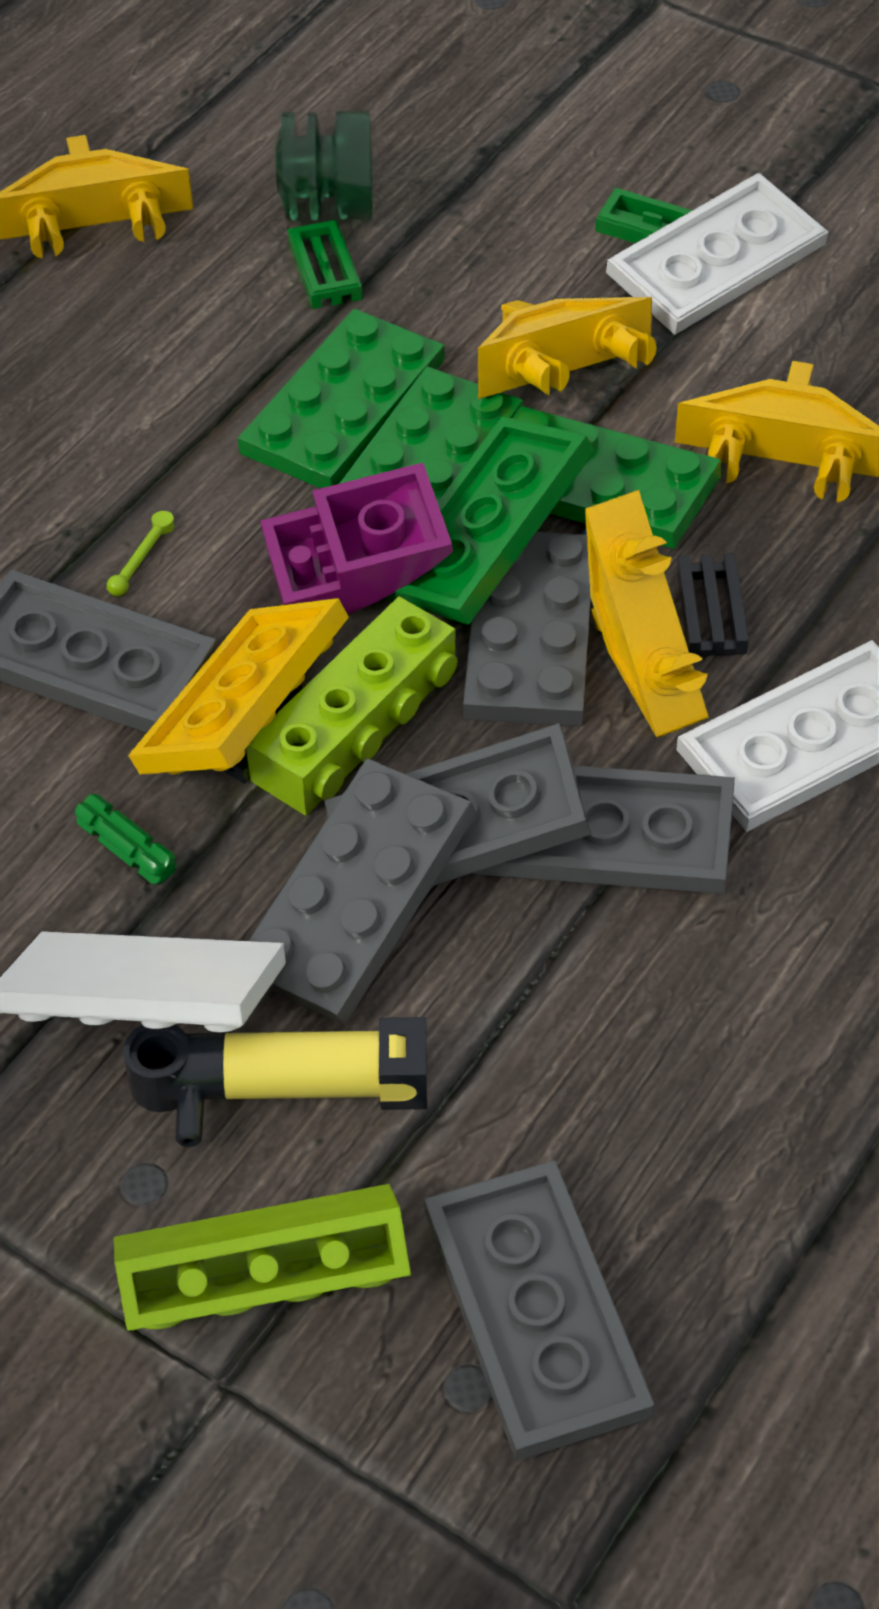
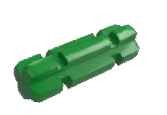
[74,794,177,885]

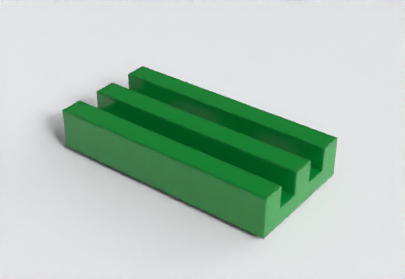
[595,188,693,243]
[287,220,362,309]

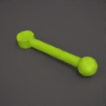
[106,511,175,597]

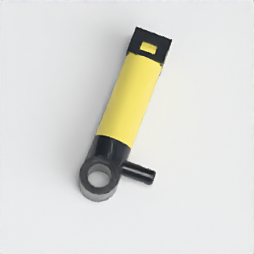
[123,1017,427,1147]

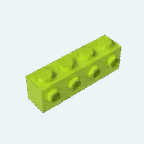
[246,596,458,816]
[113,1184,411,1331]

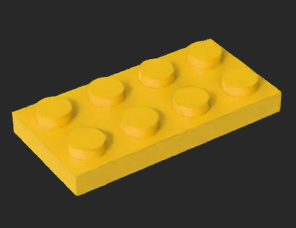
[128,598,349,775]

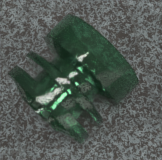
[275,110,373,222]

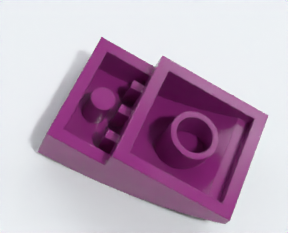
[260,462,453,615]

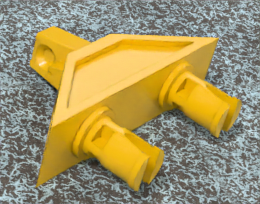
[0,135,193,259]
[478,297,657,399]
[674,361,879,503]
[585,490,709,738]

